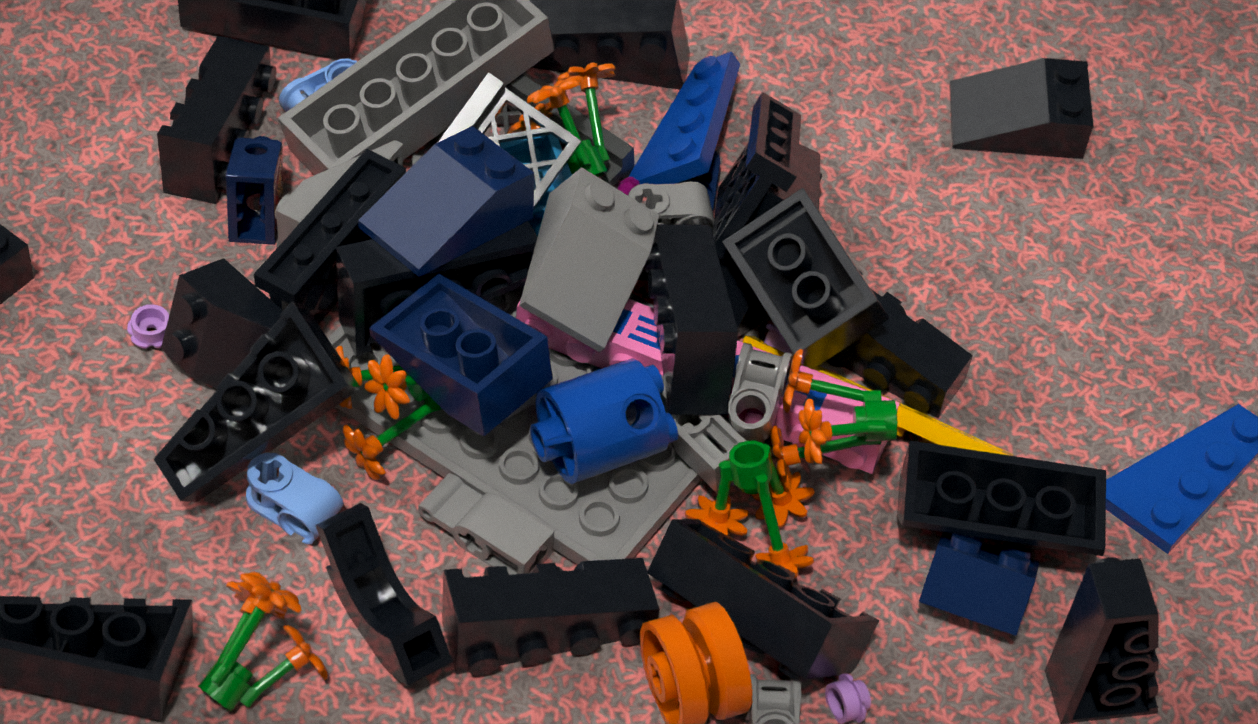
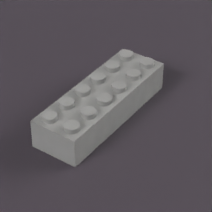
[278,0,554,175]

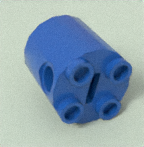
[530,358,678,485]

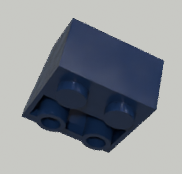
[919,532,1039,636]

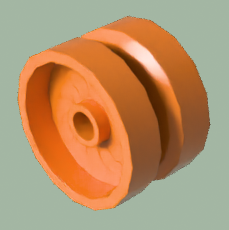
[640,602,752,724]

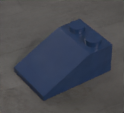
[358,126,534,277]
[369,274,553,436]

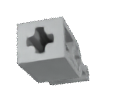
[660,375,746,493]
[418,473,555,574]

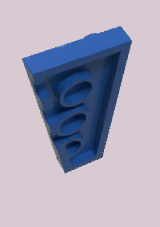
[628,51,740,184]
[1106,404,1258,554]

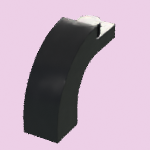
[315,503,453,686]

